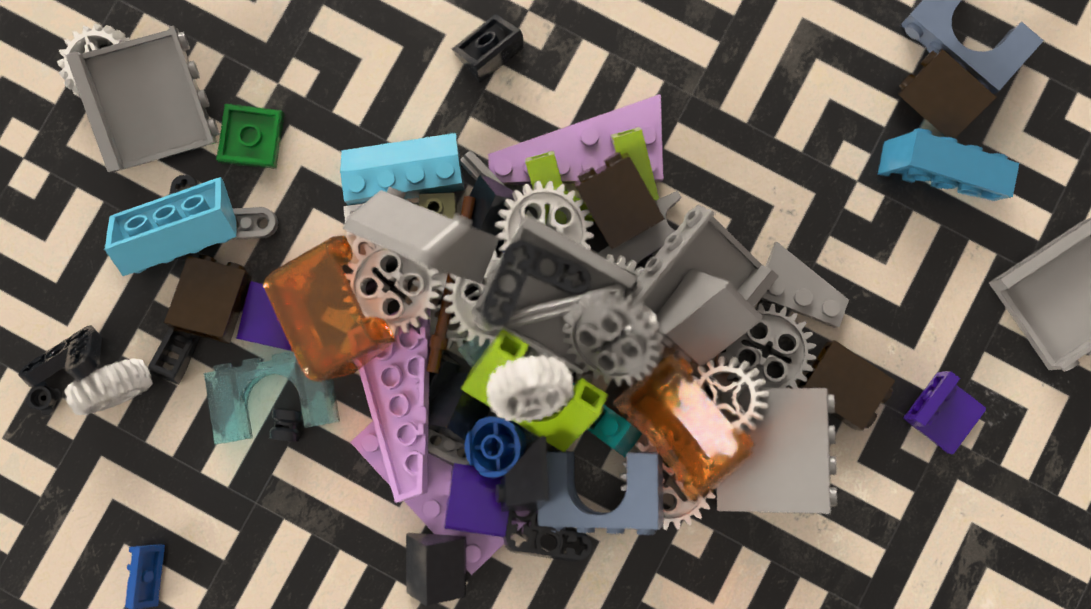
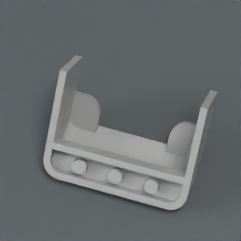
[343,187,499,283]

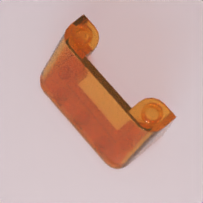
[264,235,396,382]
[613,354,755,503]

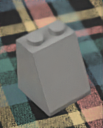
[656,268,763,366]

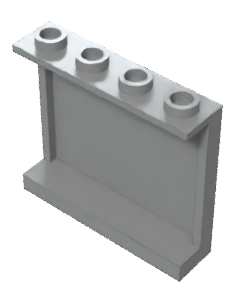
[65,25,219,172]
[625,204,779,367]
[472,214,637,374]
[989,218,1091,372]
[716,388,837,514]

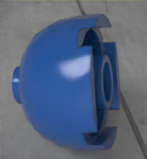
[464,416,527,478]

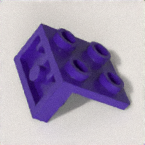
[903,371,986,454]

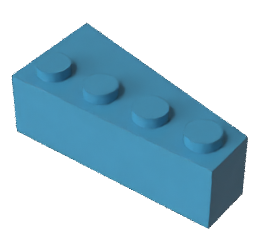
[878,128,1019,201]

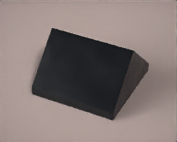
[452,14,524,83]
[469,173,530,252]
[428,372,491,445]
[406,533,466,606]

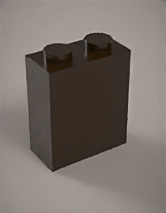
[898,49,996,138]
[574,152,665,249]
[164,255,252,344]
[798,340,895,431]

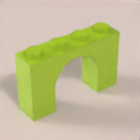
[525,127,659,225]
[461,328,608,452]

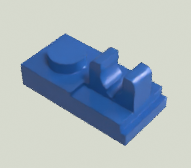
[125,544,165,609]

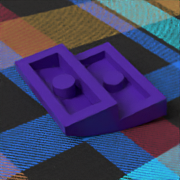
[236,281,313,353]
[444,463,509,537]

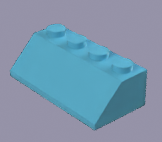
[340,133,465,206]
[104,177,237,276]

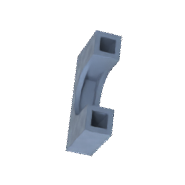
[901,0,1044,94]
[538,451,664,535]

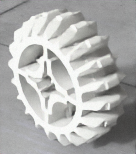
[57,24,130,97]
[487,354,573,423]
[685,356,769,439]
[65,359,153,415]

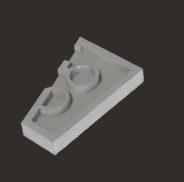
[761,241,849,328]

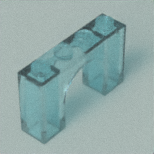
[204,347,340,445]

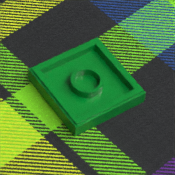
[216,104,284,169]

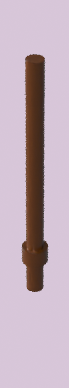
[427,196,476,374]

